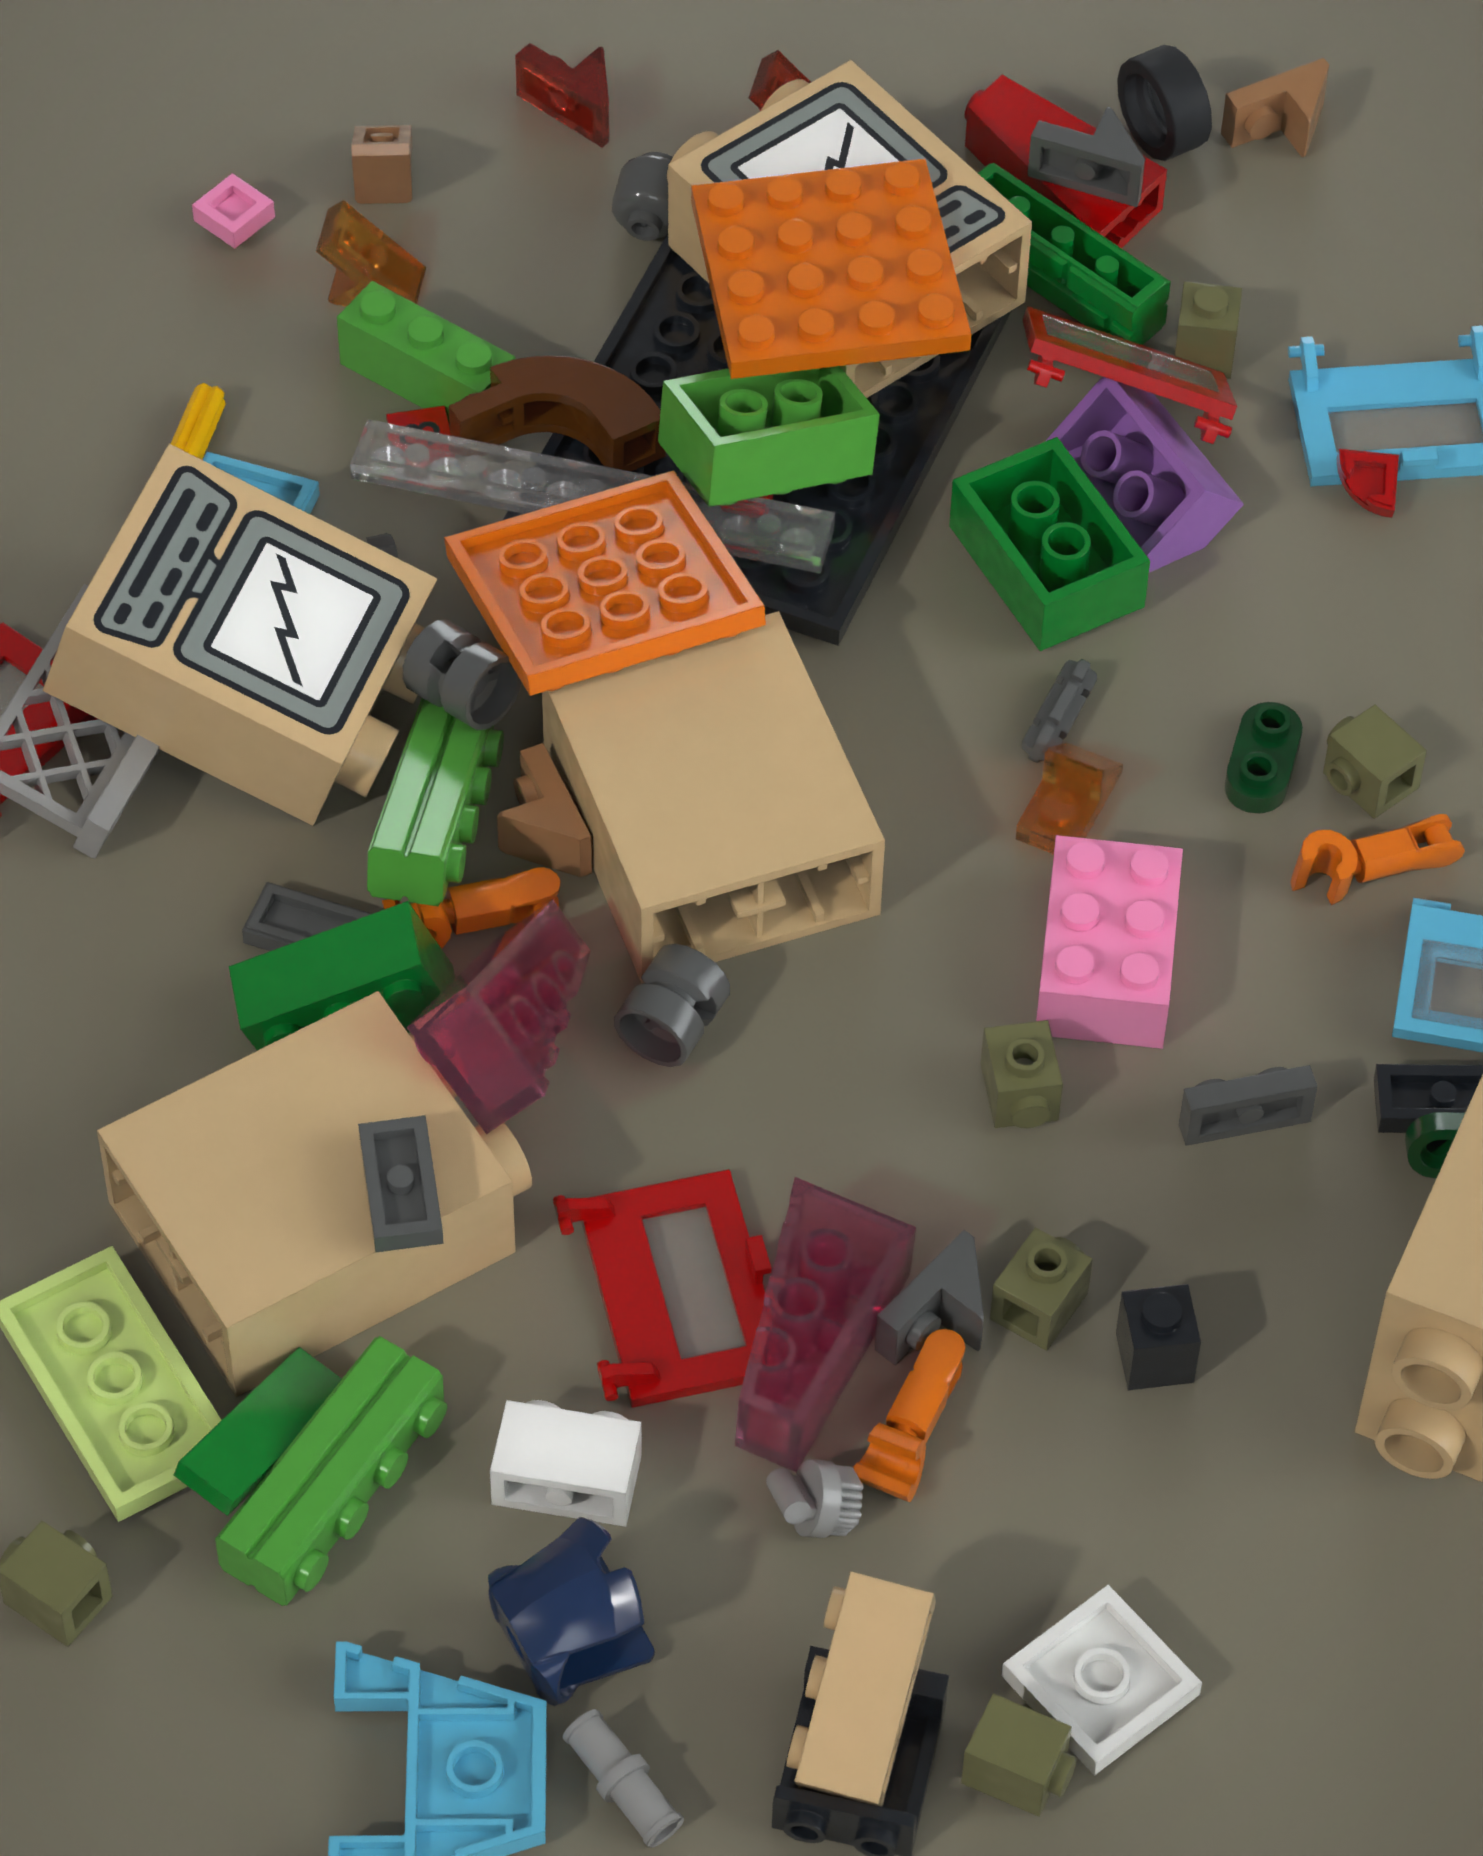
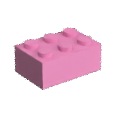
[1036,835,1183,1049]

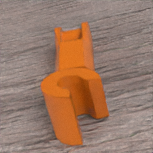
[1290,814,1465,906]
[382,867,560,949]
[853,1329,965,1502]

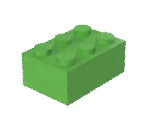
[658,366,880,507]

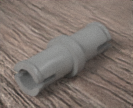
[562,1709,684,1848]

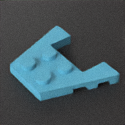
[328,1641,547,1856]

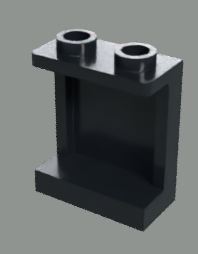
[772,1646,949,1856]

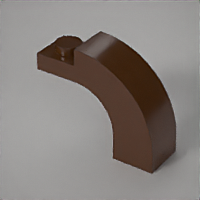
[449,355,666,479]

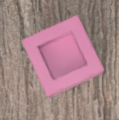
[192,173,275,249]

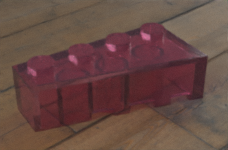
[406,900,591,1134]
[735,1177,916,1472]

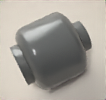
[612,152,673,241]

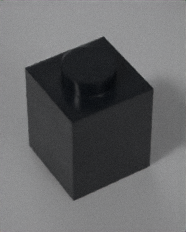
[1116,1284,1201,1391]

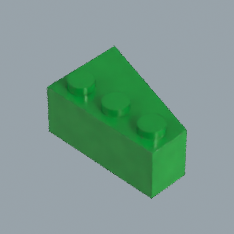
[228,901,466,1051]

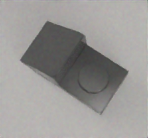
[1028,106,1145,207]
[875,1230,984,1365]

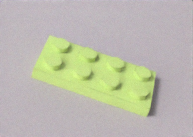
[0,1246,222,1522]

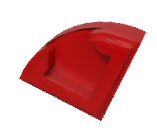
[1337,449,1399,518]

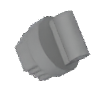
[766,1459,863,1538]

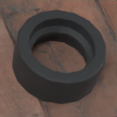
[1117,45,1212,161]

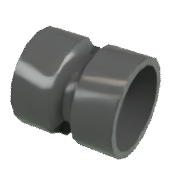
[403,619,522,730]
[614,944,730,1067]

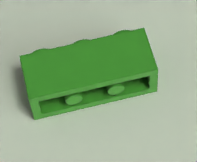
[337,281,516,422]

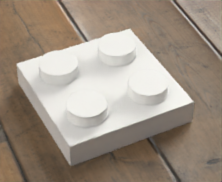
[1002,1585,1202,1776]

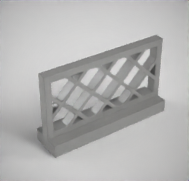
[0,584,160,859]

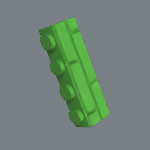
[367,698,504,906]
[215,1336,447,1606]

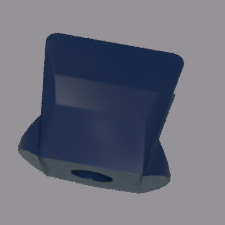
[488,1517,655,1706]

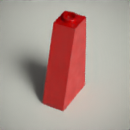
[964,74,1167,248]

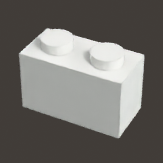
[490,1400,642,1527]

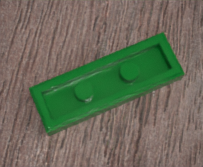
[173,1347,342,1516]

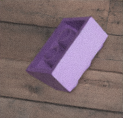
[1046,376,1244,573]

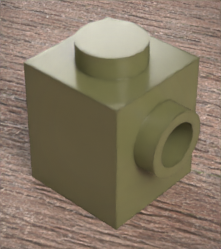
[1175,281,1242,379]
[1323,704,1427,819]
[981,1020,1063,1128]
[990,1227,1093,1351]
[0,1520,113,1647]
[961,1693,1077,1817]

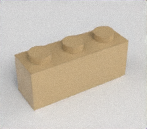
[786,1571,936,1807]

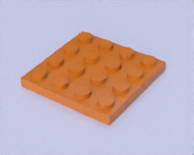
[691,158,971,379]
[444,470,766,696]

